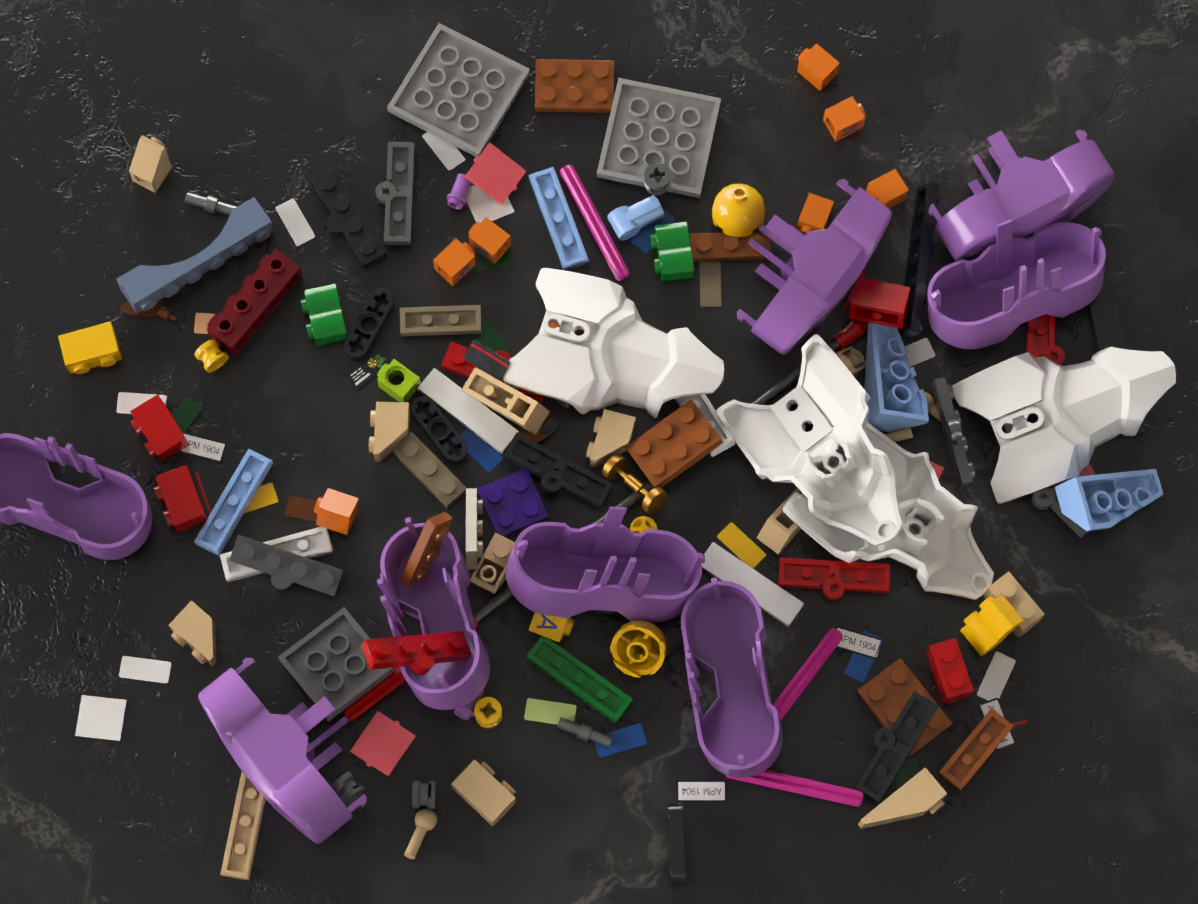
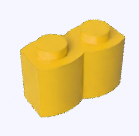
[960,595,1023,657]

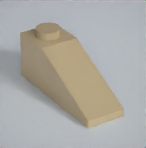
[462,367,550,435]
[757,487,803,554]
[858,767,947,829]

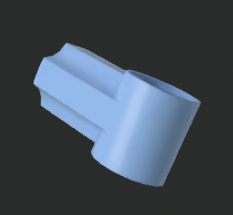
[607,195,664,241]

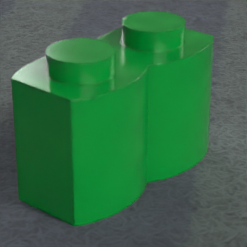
[650,222,694,282]
[300,284,347,346]

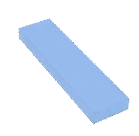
[529,167,589,271]
[194,448,273,556]

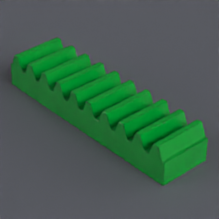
[526,636,633,723]

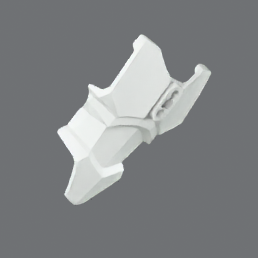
[503,268,724,418]
[717,334,903,546]
[952,347,1176,504]
[782,420,994,600]

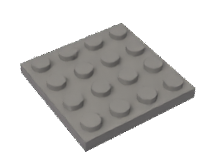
[387,23,530,157]
[597,78,721,198]

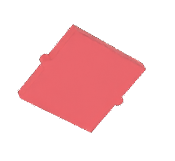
[465,143,526,205]
[350,711,416,777]

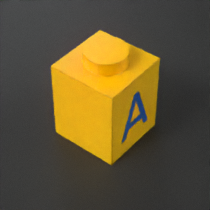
[529,613,575,642]

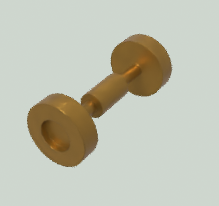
[602,454,667,514]

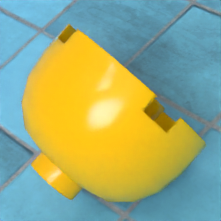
[712,183,765,237]
[610,620,667,677]

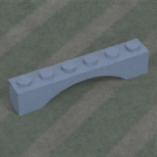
[117,197,273,314]

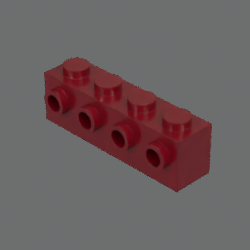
[207,249,302,356]

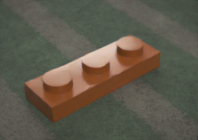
[690,231,771,262]
[400,512,453,588]
[938,709,1014,791]

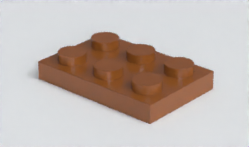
[535,59,614,113]
[625,399,723,488]
[856,658,953,758]

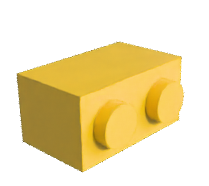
[58,321,122,374]

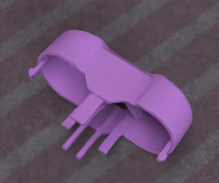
[928,130,1115,262]
[737,179,892,355]
[927,219,1106,349]
[0,433,153,560]
[506,506,705,622]
[377,517,490,710]
[681,577,783,778]
[198,658,367,844]

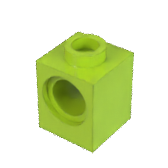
[377,359,421,403]

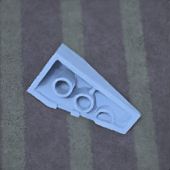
[864,322,929,432]
[1055,469,1164,531]

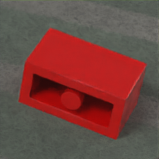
[849,278,910,329]
[130,394,190,462]
[154,465,207,533]
[926,638,974,705]

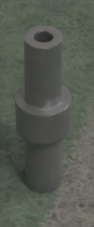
[185,192,237,215]
[557,717,613,747]

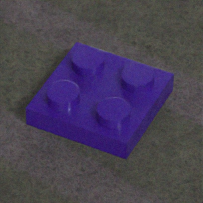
[477,469,549,537]

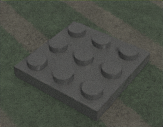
[278,607,395,722]

